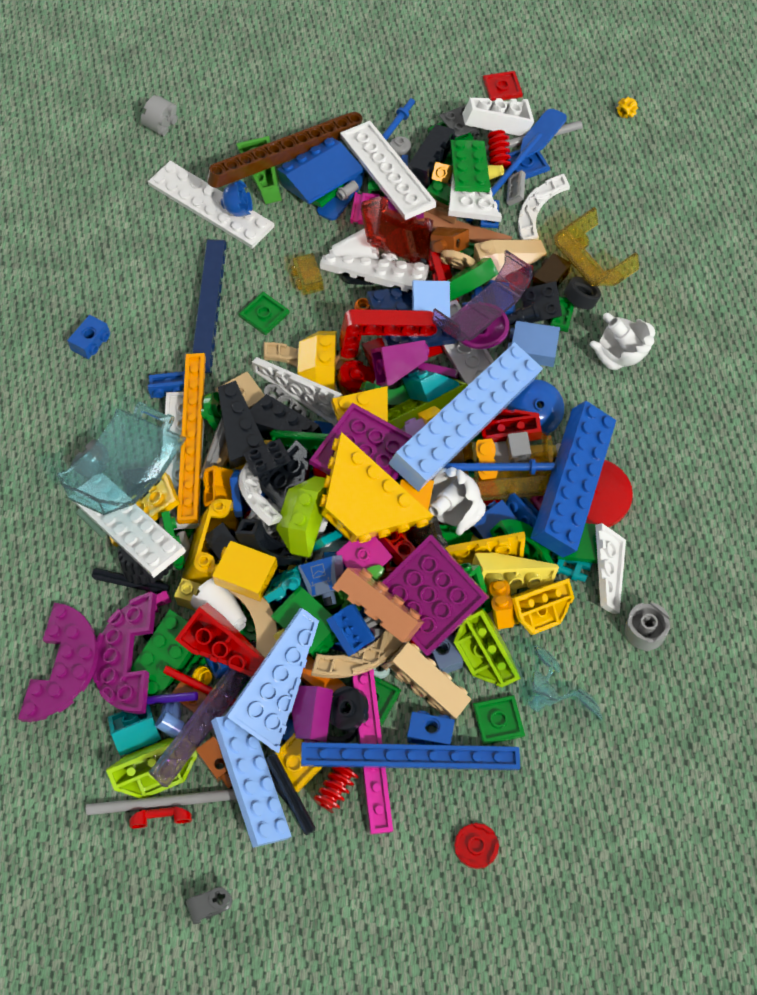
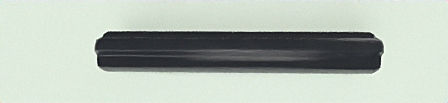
[92,568,170,594]
[266,754,315,835]

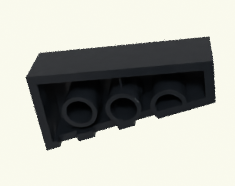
[218,381,265,469]

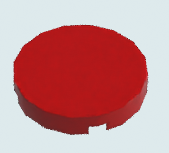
[338,360,375,393]
[454,823,499,869]

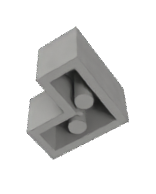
[494,432,531,473]

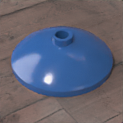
[508,380,564,436]

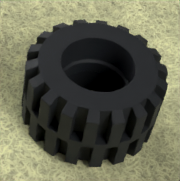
[118,547,172,585]

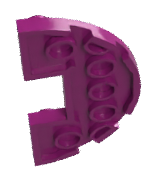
[93,592,157,714]
[18,603,99,722]

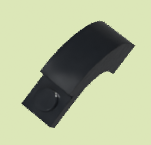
[235,519,306,570]

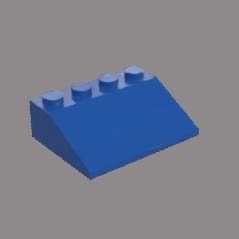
[277,137,365,204]

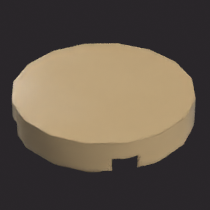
[440,250,476,270]

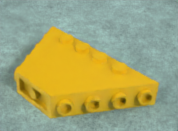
[319,432,434,543]

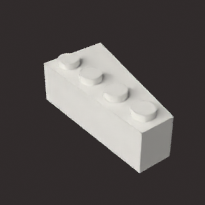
[462,98,534,136]

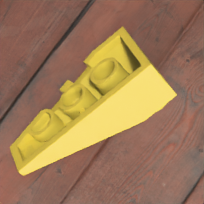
[472,553,559,600]

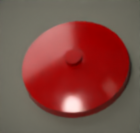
[586,460,633,527]

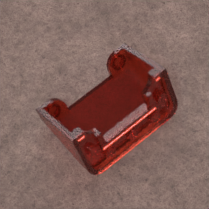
[360,196,433,264]

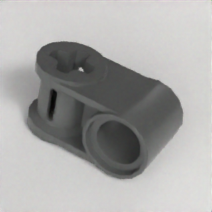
[186,887,232,924]

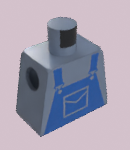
[298,555,344,607]

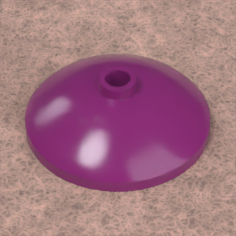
[453,304,509,349]

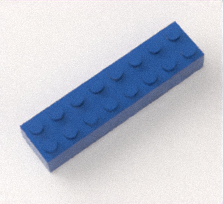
[530,401,616,558]

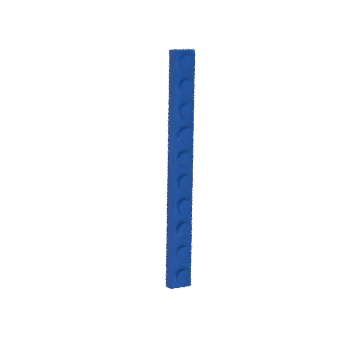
[301,742,520,770]

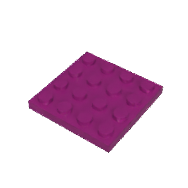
[309,403,413,481]
[382,534,489,656]

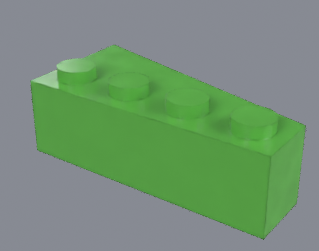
[236,136,282,204]

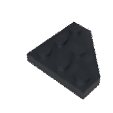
[259,440,311,510]

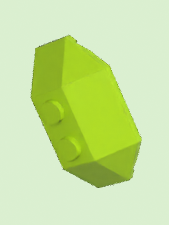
[276,476,327,558]
[453,608,521,688]
[106,735,198,798]

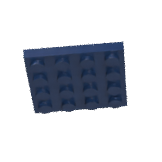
[366,287,458,347]

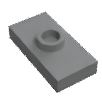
[506,170,526,206]

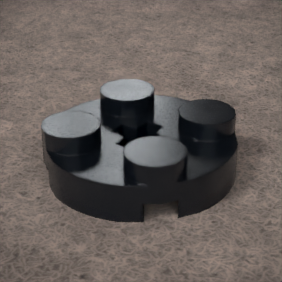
[329,686,369,731]

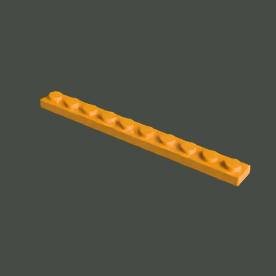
[177,353,206,524]

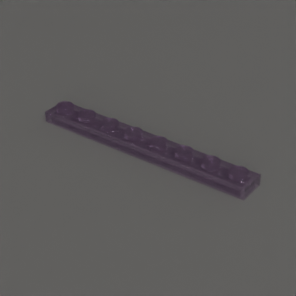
[149,640,256,787]

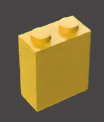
[212,541,278,602]

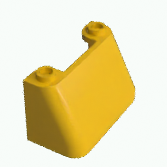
[182,499,239,585]

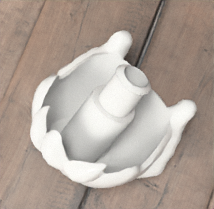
[589,313,655,370]
[427,467,486,536]

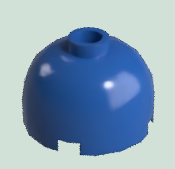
[221,180,253,217]

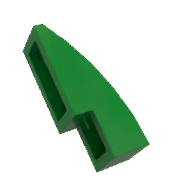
[447,258,499,301]

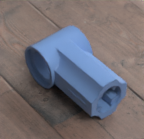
[155,702,184,738]

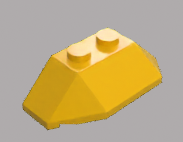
[297,331,337,391]
[511,578,574,635]

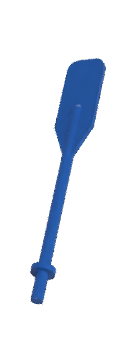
[317,98,415,221]
[466,109,567,223]
[396,459,555,481]

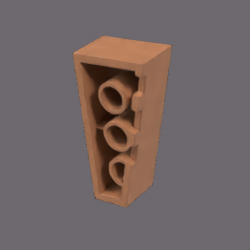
[332,567,424,643]

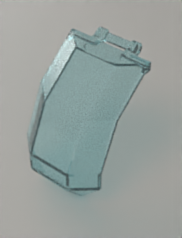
[57,402,186,515]

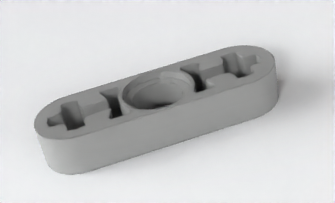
[264,384,307,418]

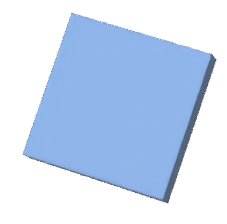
[412,280,450,319]

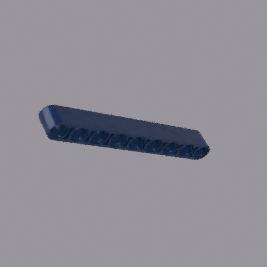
[192,239,227,373]

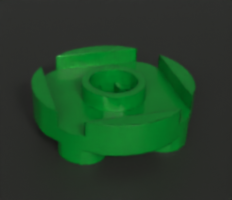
[201,392,222,431]

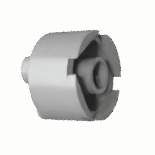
[141,95,178,136]
[624,603,670,651]

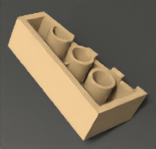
[381,642,471,719]

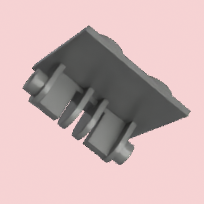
[439,105,480,138]

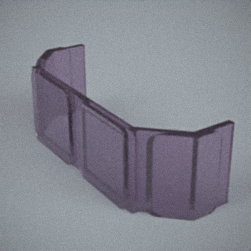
[432,250,533,341]

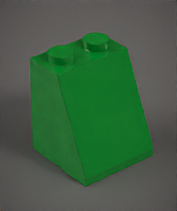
[271,586,339,660]

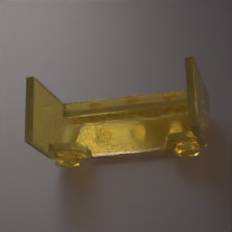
[554,207,639,286]
[468,432,553,501]

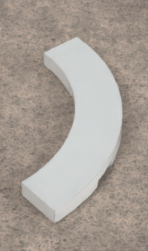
[518,174,570,240]
[238,463,282,526]

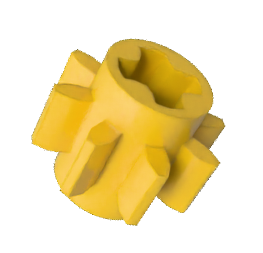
[616,97,638,118]

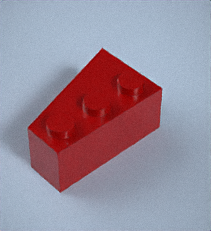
[482,409,542,442]

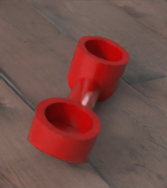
[129,806,192,829]

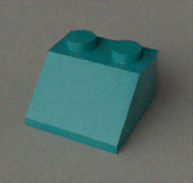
[402,369,459,402]
[108,704,161,756]

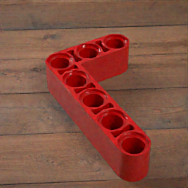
[339,309,437,359]

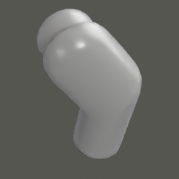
[176,531,190,561]

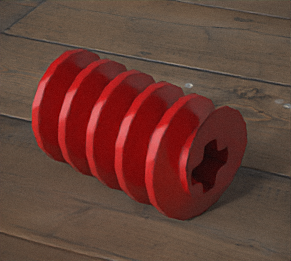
[488,130,511,168]
[313,767,359,813]

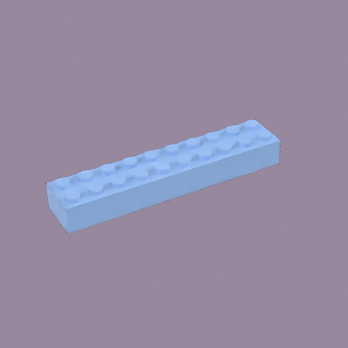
[388,342,543,492]

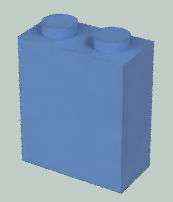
[507,321,560,367]

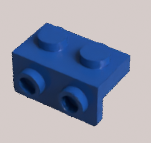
[148,371,185,398]
[505,493,539,528]
[326,604,375,657]

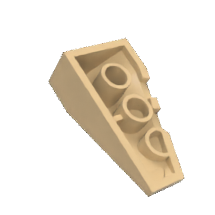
[473,240,547,285]

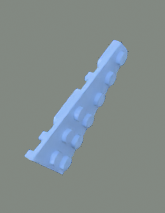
[225,608,319,754]

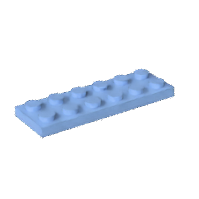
[211,716,292,848]

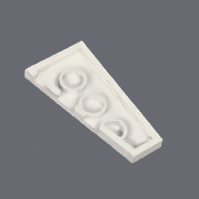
[595,523,626,614]

